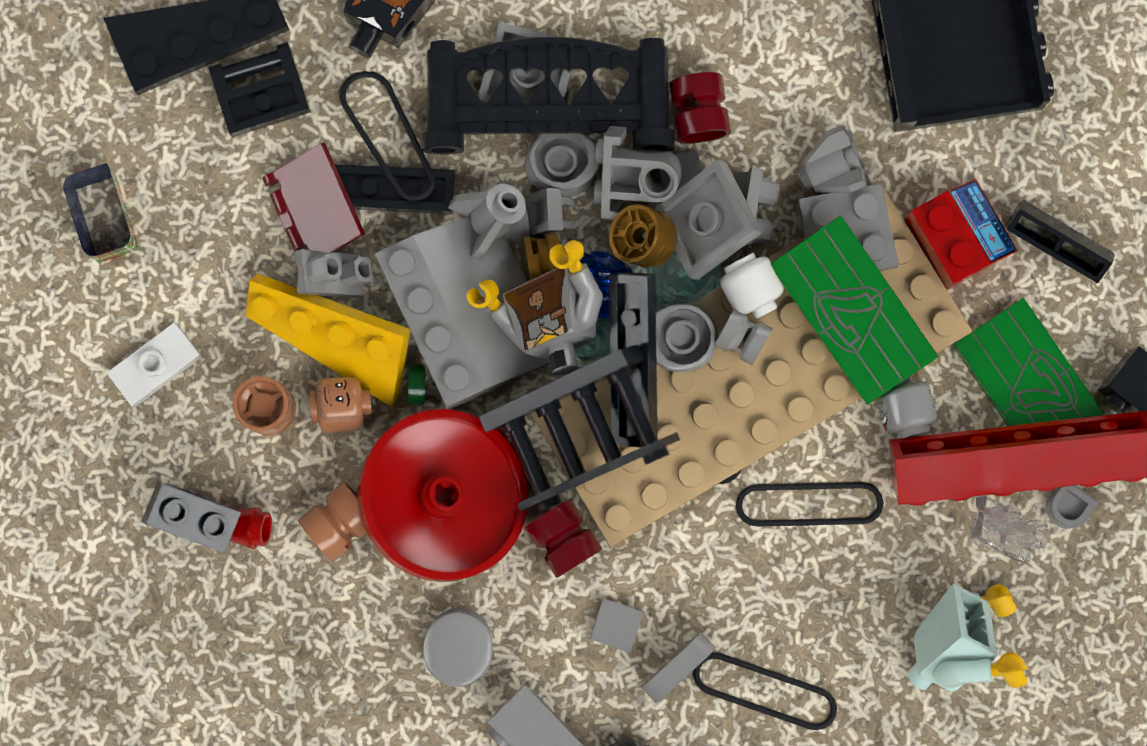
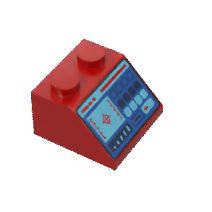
[903,179,1018,290]

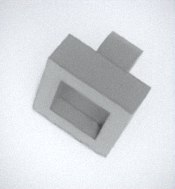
[526,188,574,238]

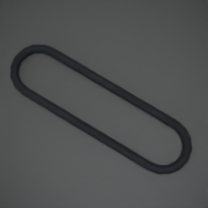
[736,482,884,527]
[693,652,837,730]

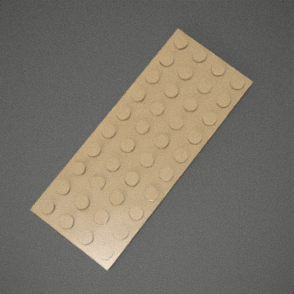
[531,189,973,548]

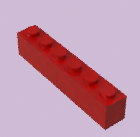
[889,411,1147,506]

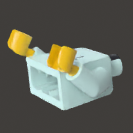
[907,583,1028,691]

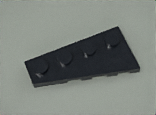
[103,0,290,95]

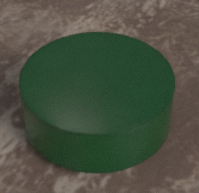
[407,364,425,406]

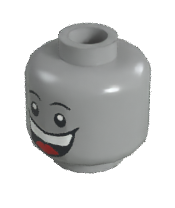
[877,376,937,439]

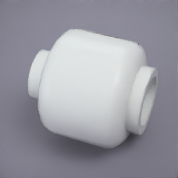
[720,252,784,319]

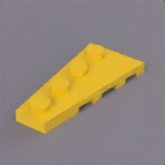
[245,273,411,407]

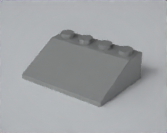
[374,215,551,410]

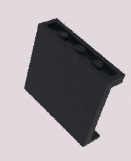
[871,0,1054,132]

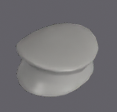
[525,133,598,197]
[656,303,719,372]
[423,607,493,687]

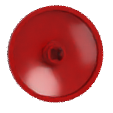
[358,409,528,582]

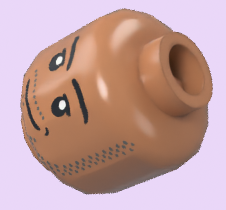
[310,376,372,433]

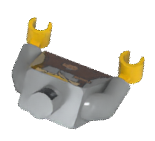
[466,240,603,375]

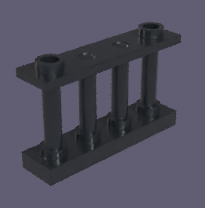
[479,344,680,512]

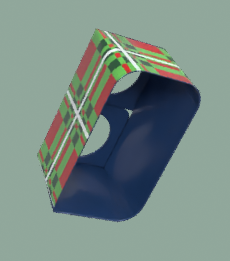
[63,163,139,263]

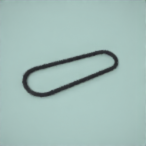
[339,71,436,201]

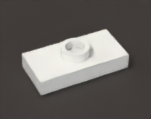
[107,322,202,408]

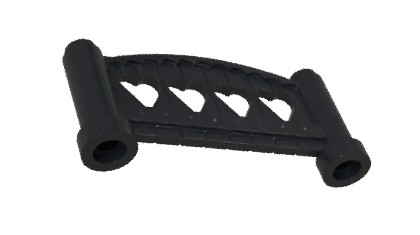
[422,37,675,155]

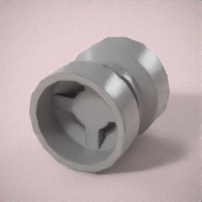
[715,309,772,366]

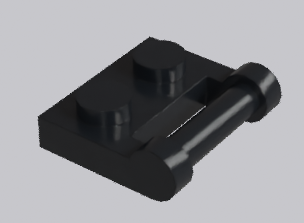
[209,42,311,138]

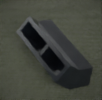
[1005,200,1115,283]

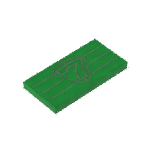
[771,215,939,405]
[952,298,1105,426]

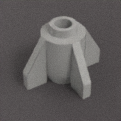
[799,125,873,195]
[448,180,531,259]

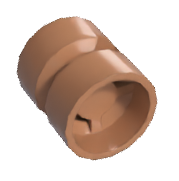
[233,376,296,436]
[298,481,367,562]

